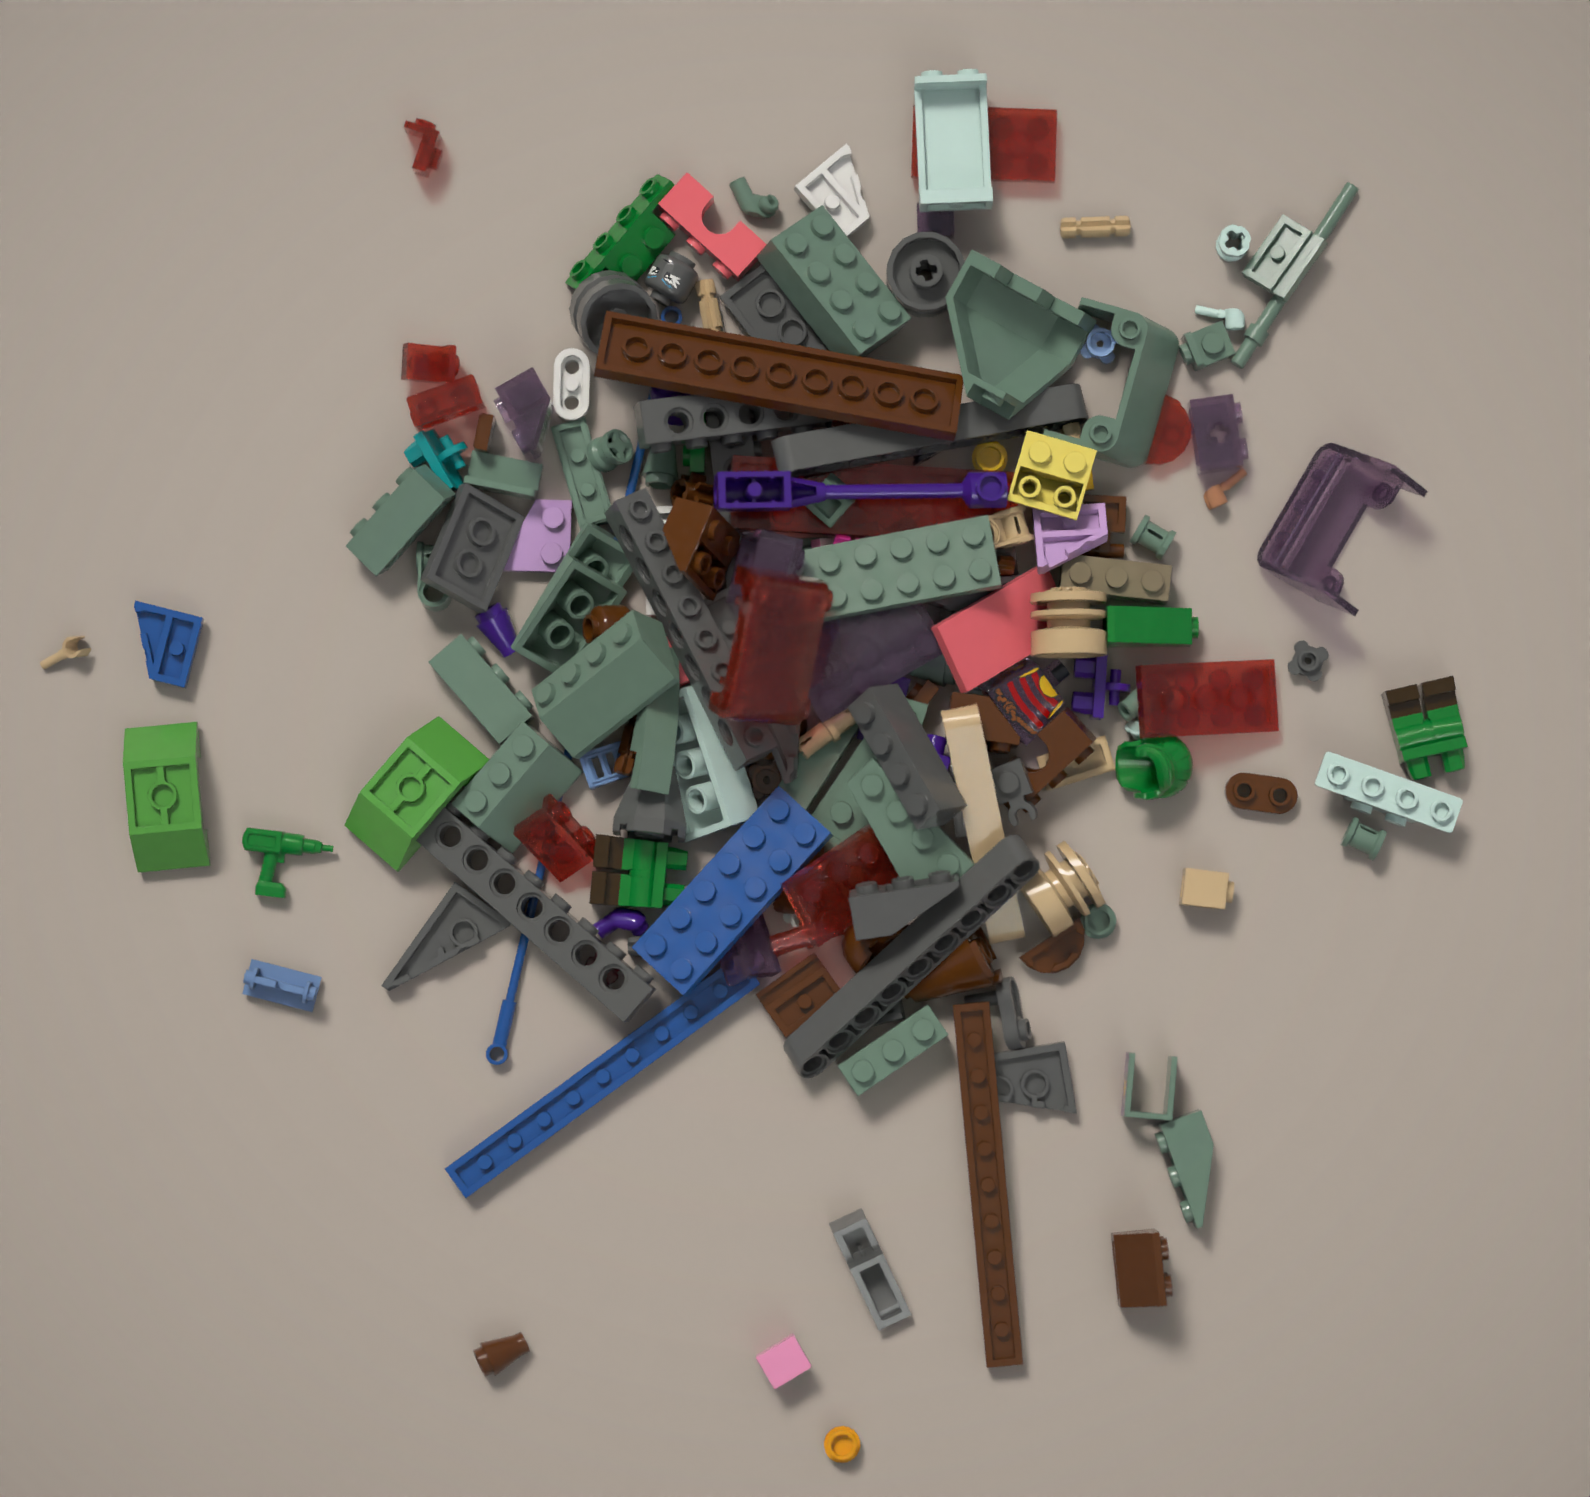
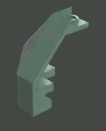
[945,250,1097,420]

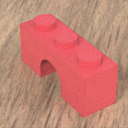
[658,172,767,282]

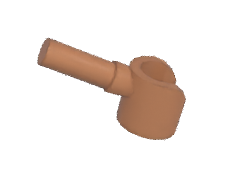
[1203,468,1247,510]

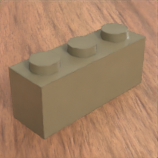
[1058,555,1172,605]

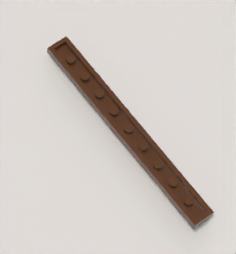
[952,1001,1023,1368]

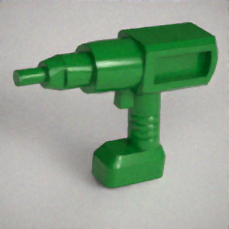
[242,827,334,898]

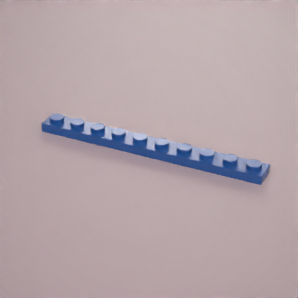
[445,955,760,1198]

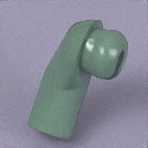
[729,177,779,219]

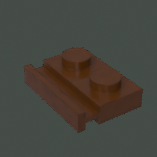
[755,952,840,1037]

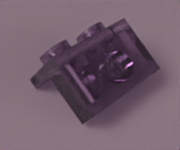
[719,914,782,986]

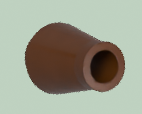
[473,1332,530,1377]

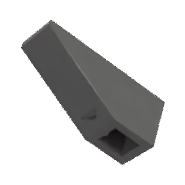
[849,870,959,940]

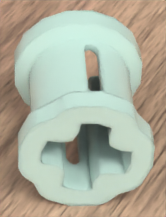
[1216,225,1251,262]

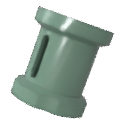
[1129,514,1177,560]
[1340,817,1387,861]

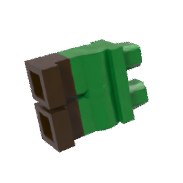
[1381,676,1468,781]
[589,834,688,909]

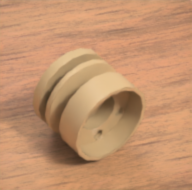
[1030,587,1107,659]
[1020,841,1106,937]

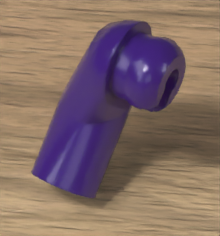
[593,907,649,939]

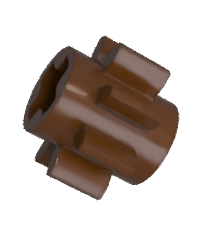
[670,472,714,506]

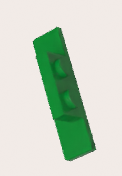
[565,174,676,290]

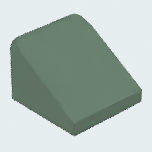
[805,473,856,528]

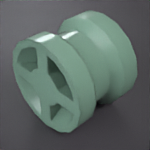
[587,429,633,473]

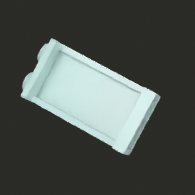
[914,69,993,212]

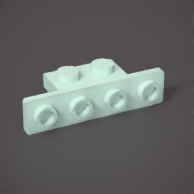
[1315,752,1463,833]

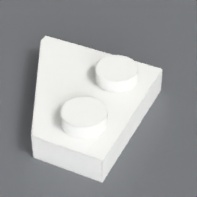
[794,143,869,237]

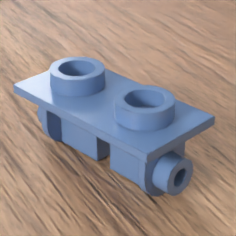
[242,959,322,1012]

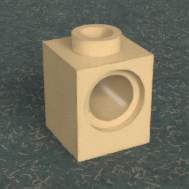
[1179,868,1234,910]

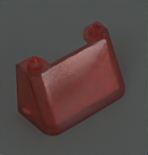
[708,565,833,725]

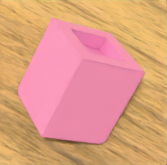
[756,1333,811,1390]

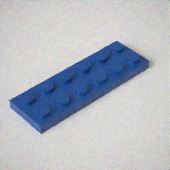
[631,786,833,997]

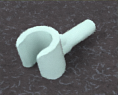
[1195,305,1245,331]

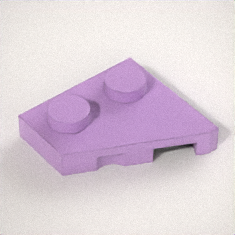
[503,499,572,573]
[1032,503,1108,574]

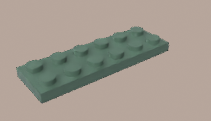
[773,515,1002,629]

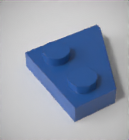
[134,601,204,688]

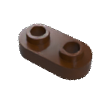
[1224,773,1298,814]

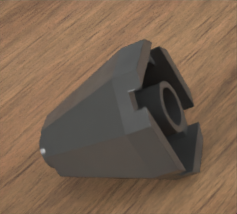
[612,766,687,843]

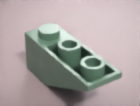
[1154,1109,1214,1228]

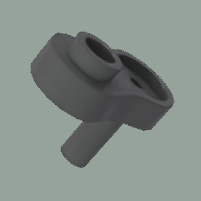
[964,976,1032,1050]

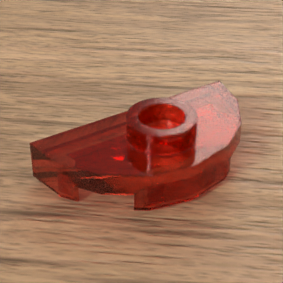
[1145,394,1192,466]

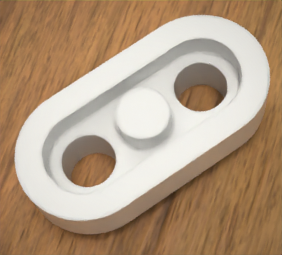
[553,348,591,421]

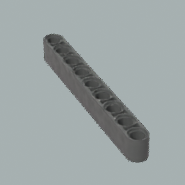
[771,384,1089,478]
[783,835,1040,1079]

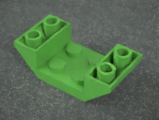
[344,716,489,872]
[123,722,211,873]

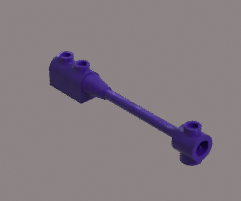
[713,471,1008,512]

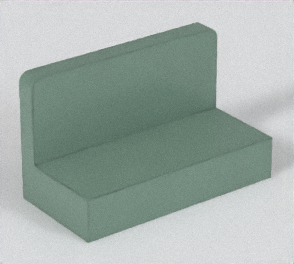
[463,450,543,501]

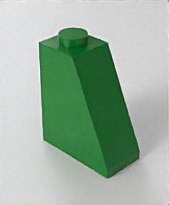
[1103,606,1199,648]

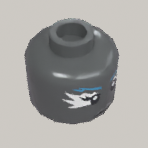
[645,251,698,307]

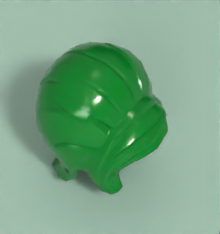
[1115,733,1193,800]

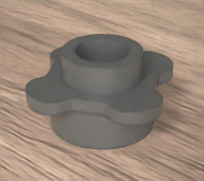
[1287,640,1329,681]

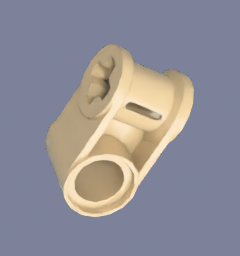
[989,505,1035,550]

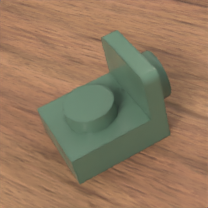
[1179,321,1236,372]

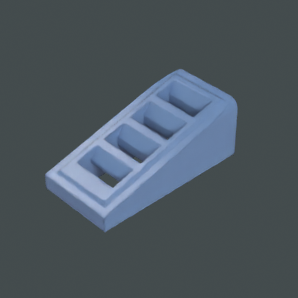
[579,741,632,790]

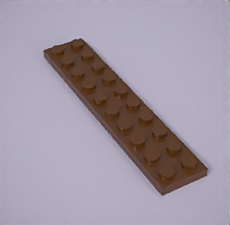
[594,311,964,442]

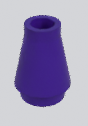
[474,602,517,658]

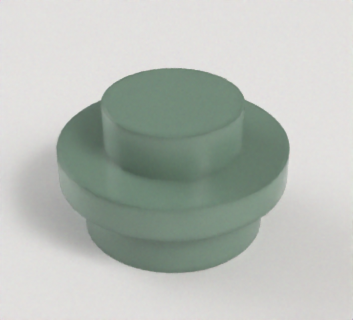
[1080,904,1116,939]

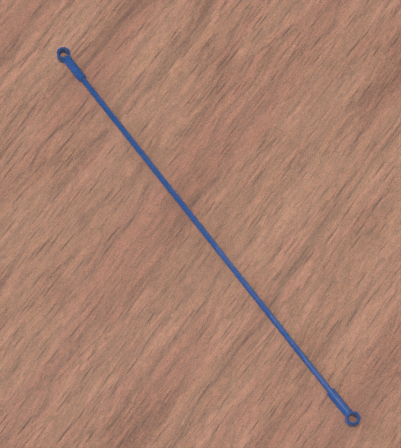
[486,306,683,1065]

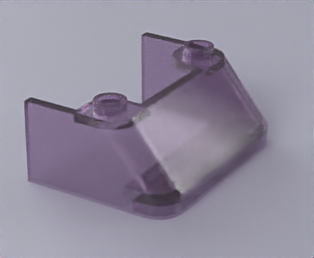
[1257,443,1428,616]

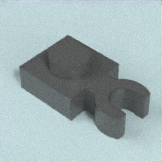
[991,757,1038,827]

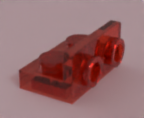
[406,374,486,432]
[513,794,595,883]

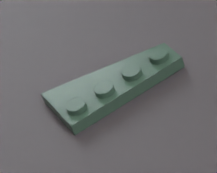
[846,757,974,880]

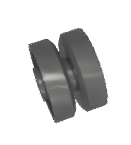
[886,232,965,317]
[569,270,658,354]

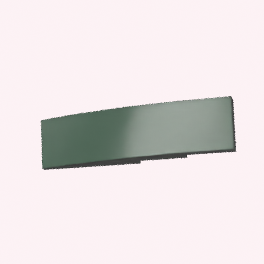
[630,648,680,795]

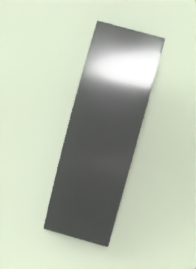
[829,1208,912,1330]

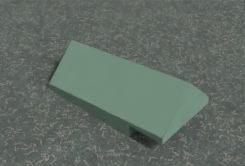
[511,522,633,673]

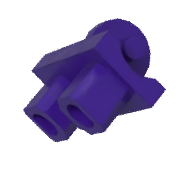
[1071,653,1131,720]

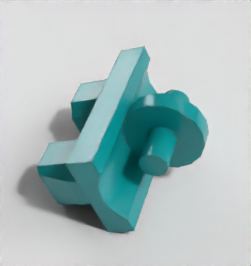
[404,429,468,491]

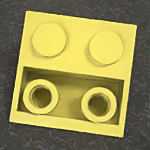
[1007,430,1097,521]

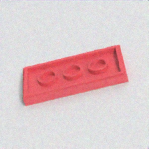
[931,566,1056,693]

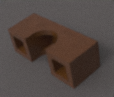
[1003,707,1097,813]

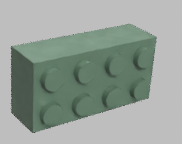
[756,205,911,357]

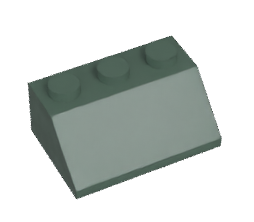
[451,721,584,853]

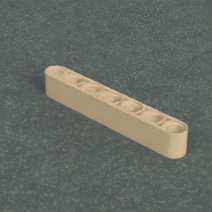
[941,704,1025,945]

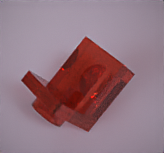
[403,118,443,178]
[401,343,460,384]

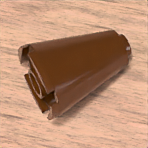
[904,926,1003,1003]

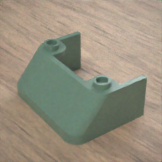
[1042,297,1179,468]

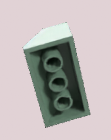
[532,610,680,759]

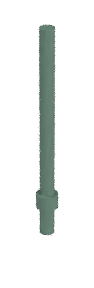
[1231,182,1359,369]

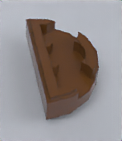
[1019,918,1085,973]

